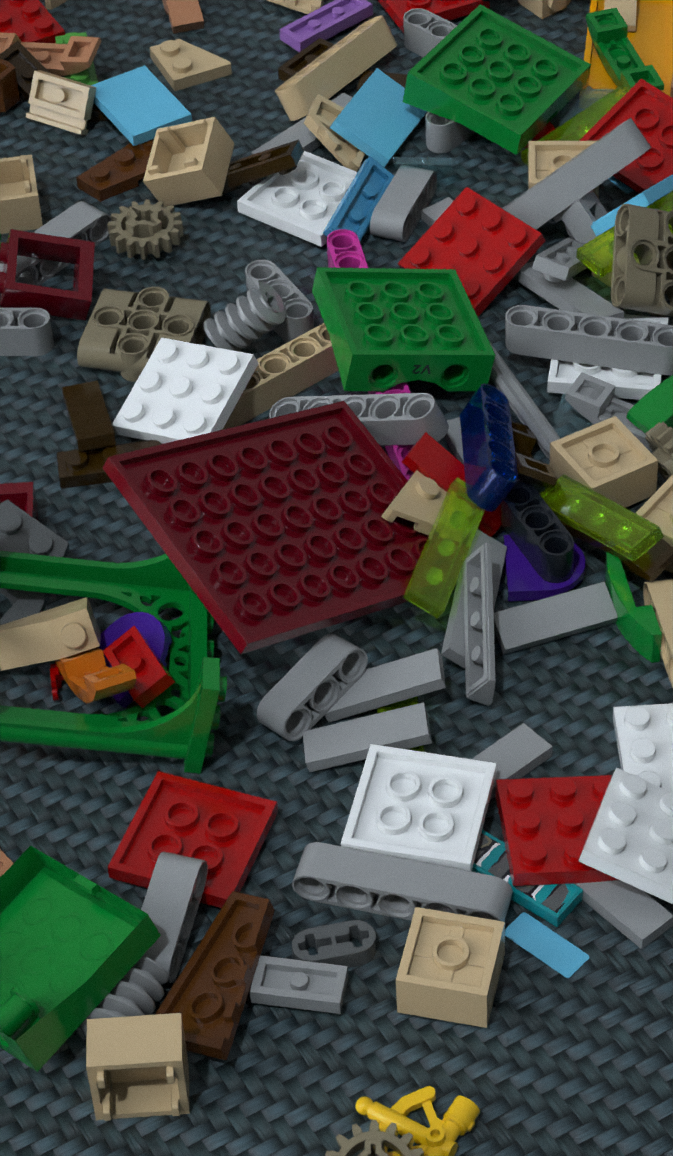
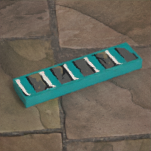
[472,829,583,927]

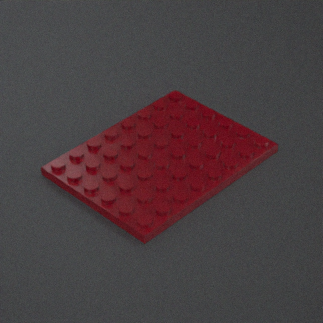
[103,401,464,654]

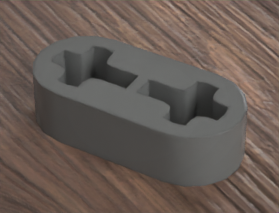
[292,920,376,968]

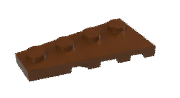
[76,139,154,202]
[155,891,275,1061]

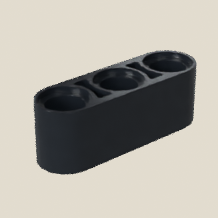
[501,481,574,583]

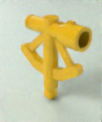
[355,1086,480,1156]

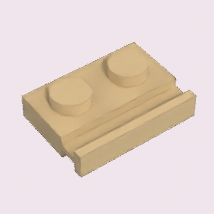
[26,70,96,135]

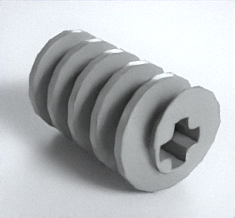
[204,282,286,352]
[81,955,169,1036]

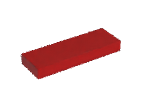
[401,432,502,537]

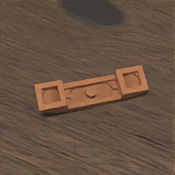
[0,32,101,76]

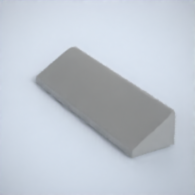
[463,542,496,706]

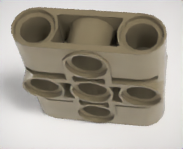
[611,204,673,317]
[77,287,211,382]

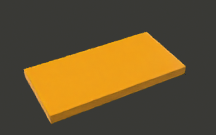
[579,0,673,112]

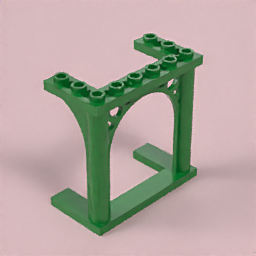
[0,551,227,774]

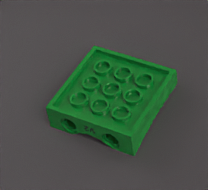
[403,4,591,155]
[312,267,496,391]
[0,846,161,1072]

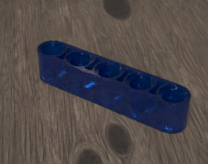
[460,383,518,512]

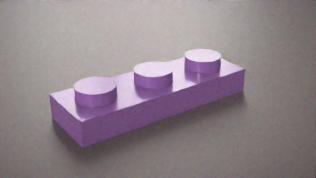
[279,0,373,52]

